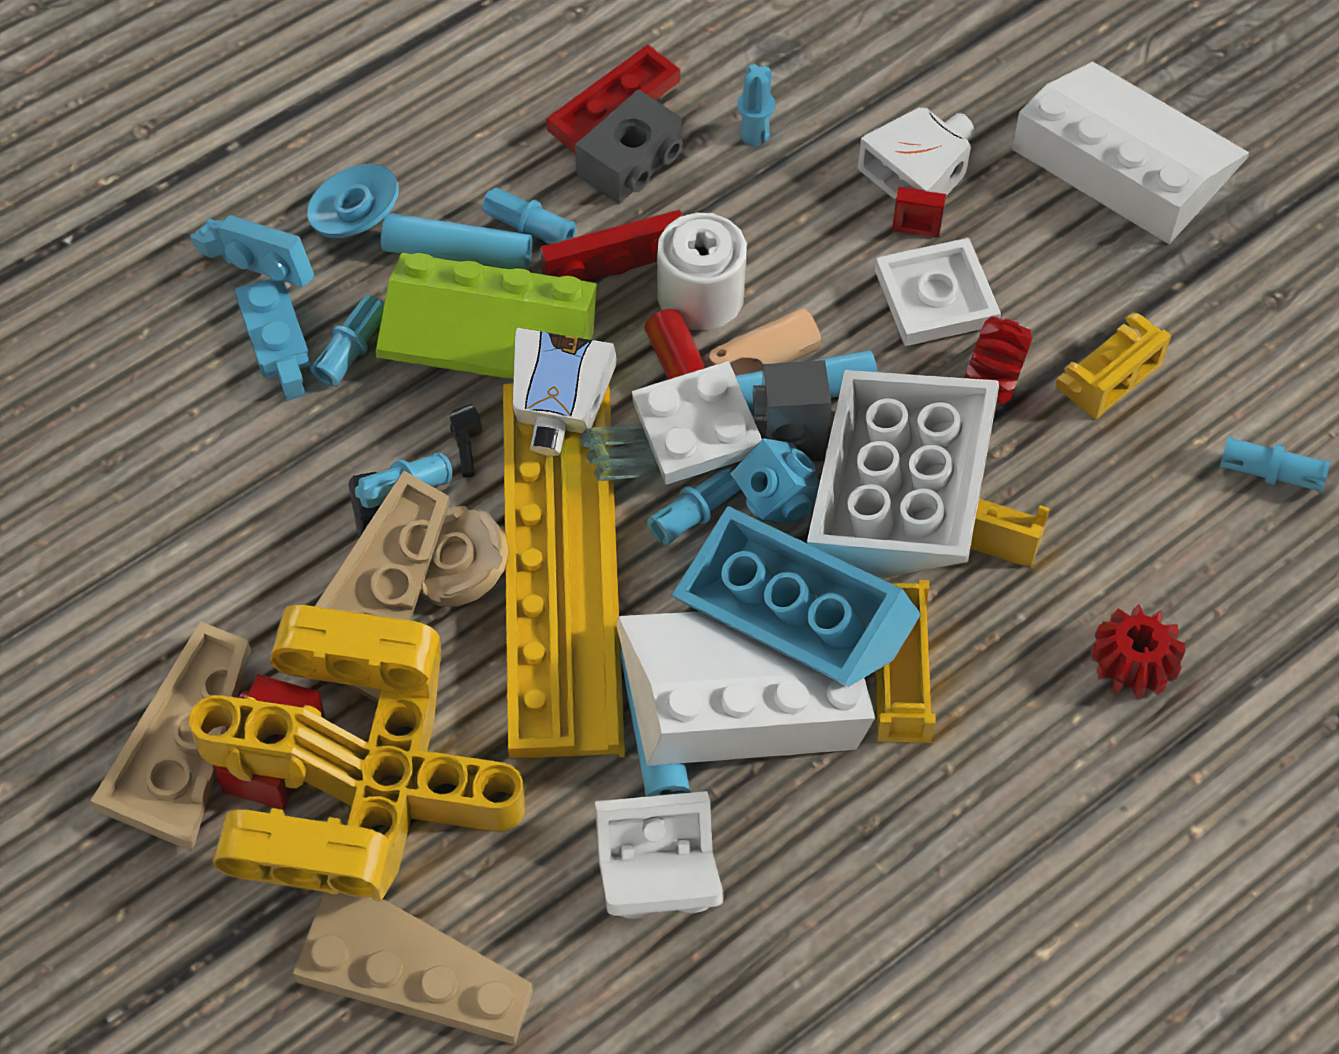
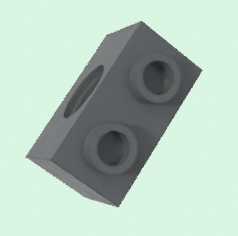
[576,89,683,205]
[752,360,831,461]

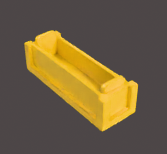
[875,579,936,743]

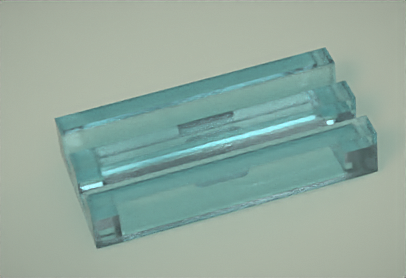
[579,424,662,481]

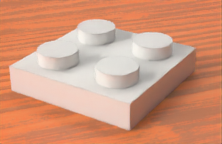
[875,238,1001,346]
[632,361,762,485]

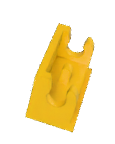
[1055,312,1171,420]
[970,499,1050,568]

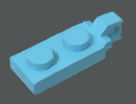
[190,215,314,287]
[234,278,311,401]

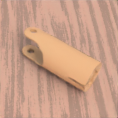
[709,308,822,375]

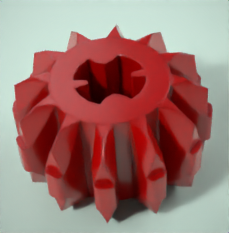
[964,316,1033,405]
[1091,604,1186,700]

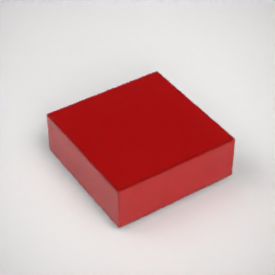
[892,187,946,238]

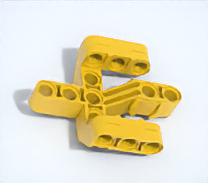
[189,605,525,902]

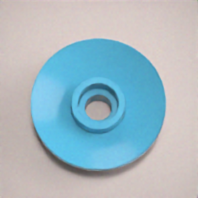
[307,164,399,238]

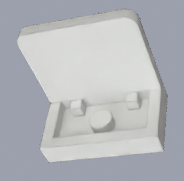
[595,791,723,919]

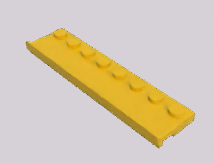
[503,383,625,759]

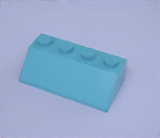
[672,506,921,687]

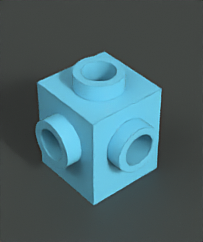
[730,438,820,524]

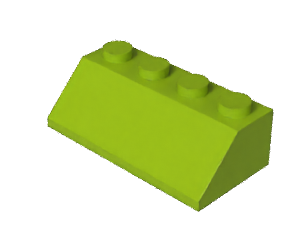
[376,253,597,380]

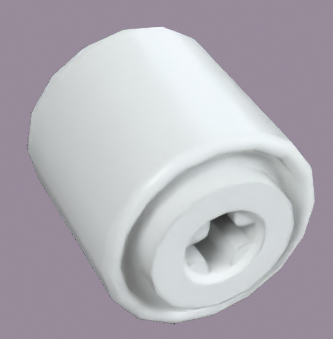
[657,212,747,331]

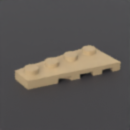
[315,471,450,703]
[90,621,251,852]
[293,892,533,1045]

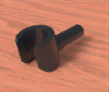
[450,404,482,478]

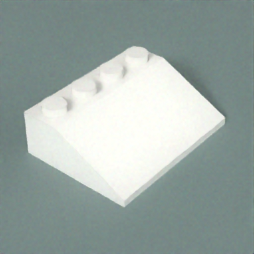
[1012,62,1249,245]
[807,370,999,578]
[616,611,875,766]

